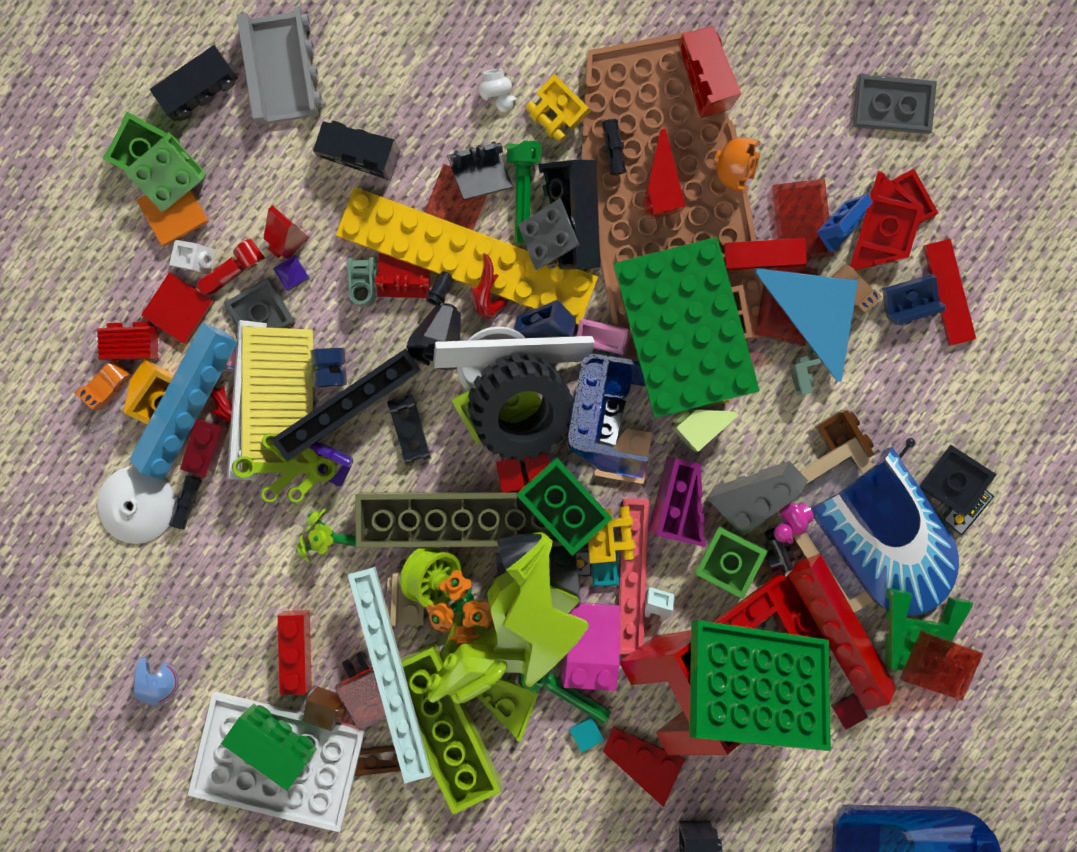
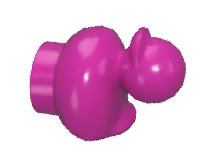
[774,503,814,544]

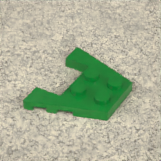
[885,588,974,674]

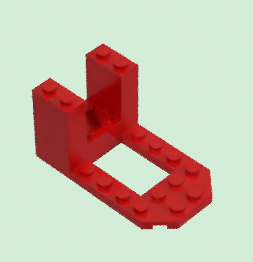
[619,575,831,755]

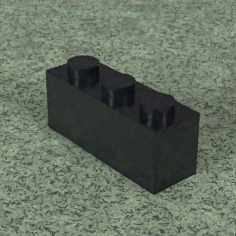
[149,45,238,122]

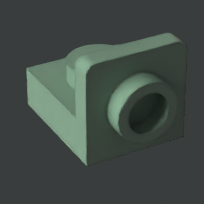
[789,355,821,396]

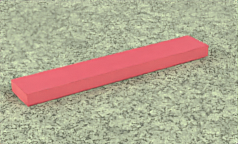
[619,499,649,655]

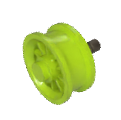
[399,547,461,608]

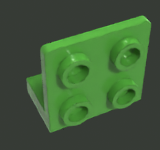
[125,132,206,212]

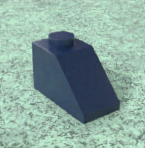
[514,300,576,338]

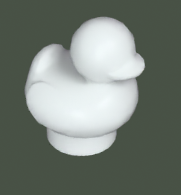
[479,69,516,112]

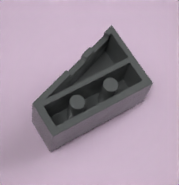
[707,461,808,536]

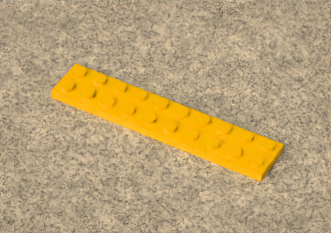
[336,187,598,326]

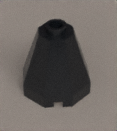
[406,303,461,370]

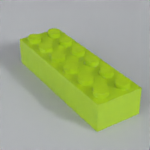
[400,642,502,815]

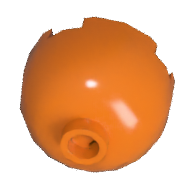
[714,137,761,193]

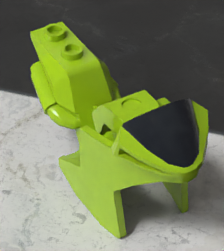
[427,532,589,704]

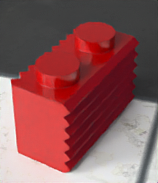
[97,322,159,361]

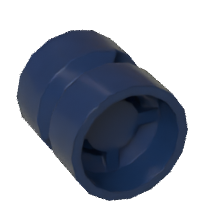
[310,348,347,387]

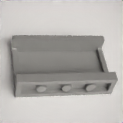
[237,6,323,125]

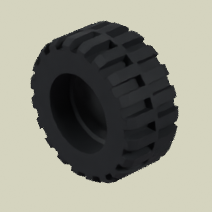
[467,354,574,461]

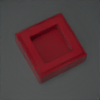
[831,693,868,730]

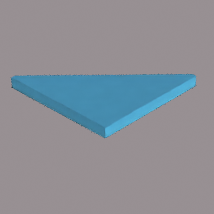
[754,268,858,382]

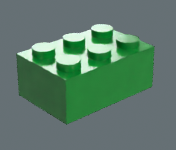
[517,457,613,556]
[220,703,317,791]

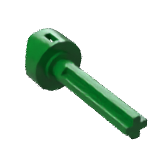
[507,140,542,243]
[520,670,611,724]

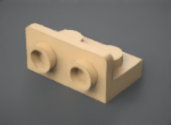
[387,571,425,627]

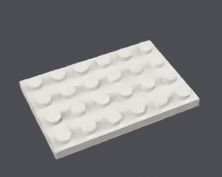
[188,691,366,832]

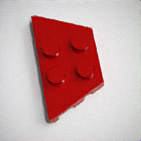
[850,171,924,270]

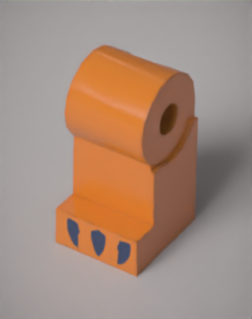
[75,360,131,410]

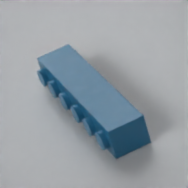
[129,322,238,480]

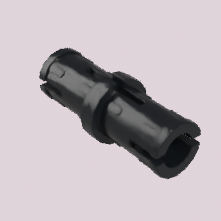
[601,119,627,176]
[168,475,202,530]

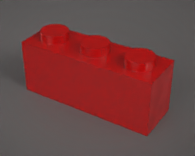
[277,610,312,695]

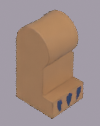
[831,264,882,315]

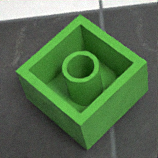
[695,526,768,599]

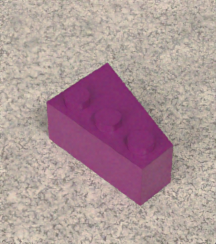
[648,456,706,547]

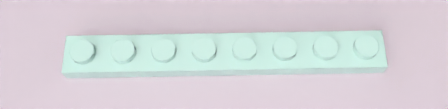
[348,567,431,784]

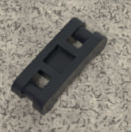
[387,394,432,466]

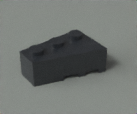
[313,120,401,181]

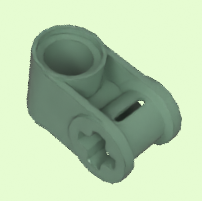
[347,257,376,308]

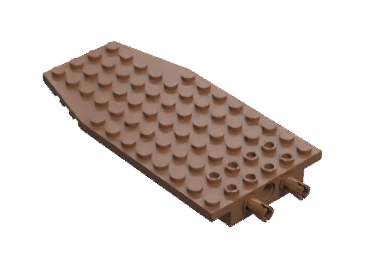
[581,31,774,364]

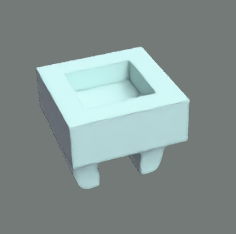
[645,587,674,622]

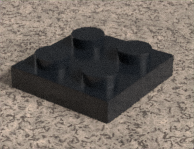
[919,444,997,518]

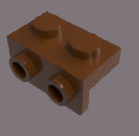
[815,409,875,470]

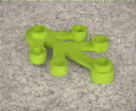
[232,433,336,502]

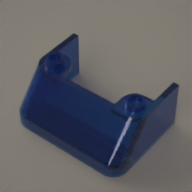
[567,353,649,478]

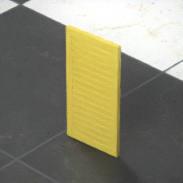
[241,326,313,472]

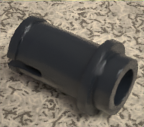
[426,271,454,306]

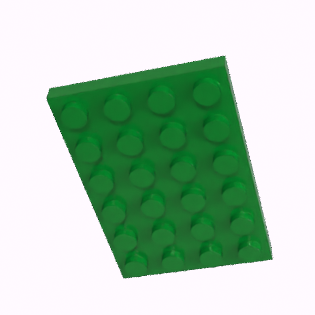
[613,237,760,419]
[689,620,831,751]

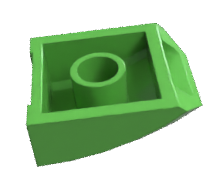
[103,111,180,171]

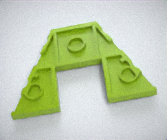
[441,603,539,743]

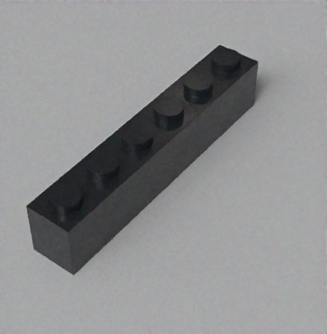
[271,348,421,463]

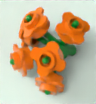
[427,570,495,646]

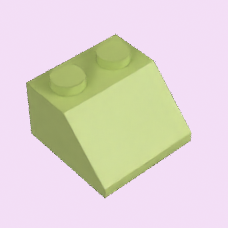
[671,410,738,452]

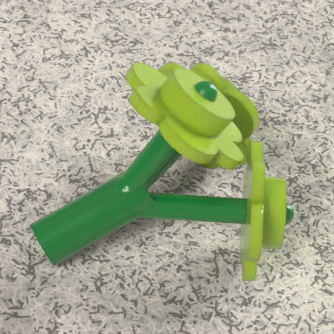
[296,508,356,564]

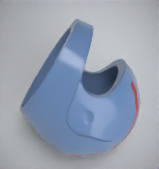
[134,657,180,706]

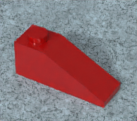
[643,128,686,219]
[263,205,309,259]

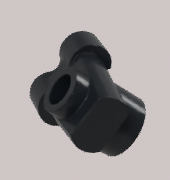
[764,528,796,573]

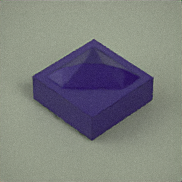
[273,255,310,291]

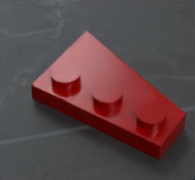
[603,726,685,807]

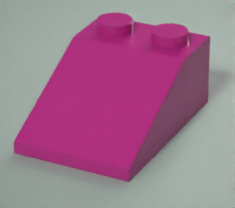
[560,602,620,691]

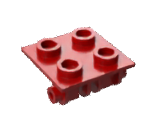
[375,252,430,299]

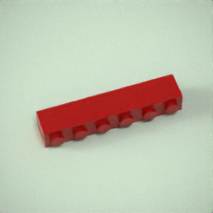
[788,554,897,710]

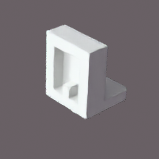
[169,240,216,274]

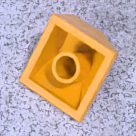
[123,359,174,425]

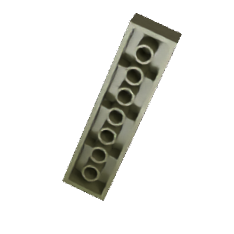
[355,491,563,548]

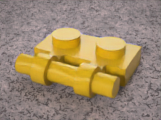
[525,73,591,143]
[588,506,636,564]

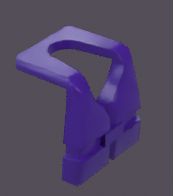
[310,442,354,486]

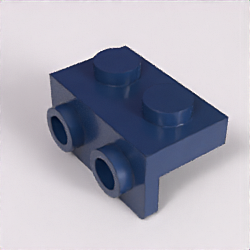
[882,274,946,326]

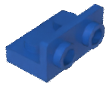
[817,194,873,252]

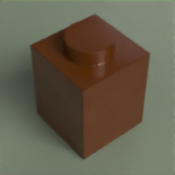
[302,686,347,732]

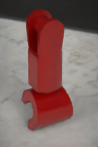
[197,238,266,295]

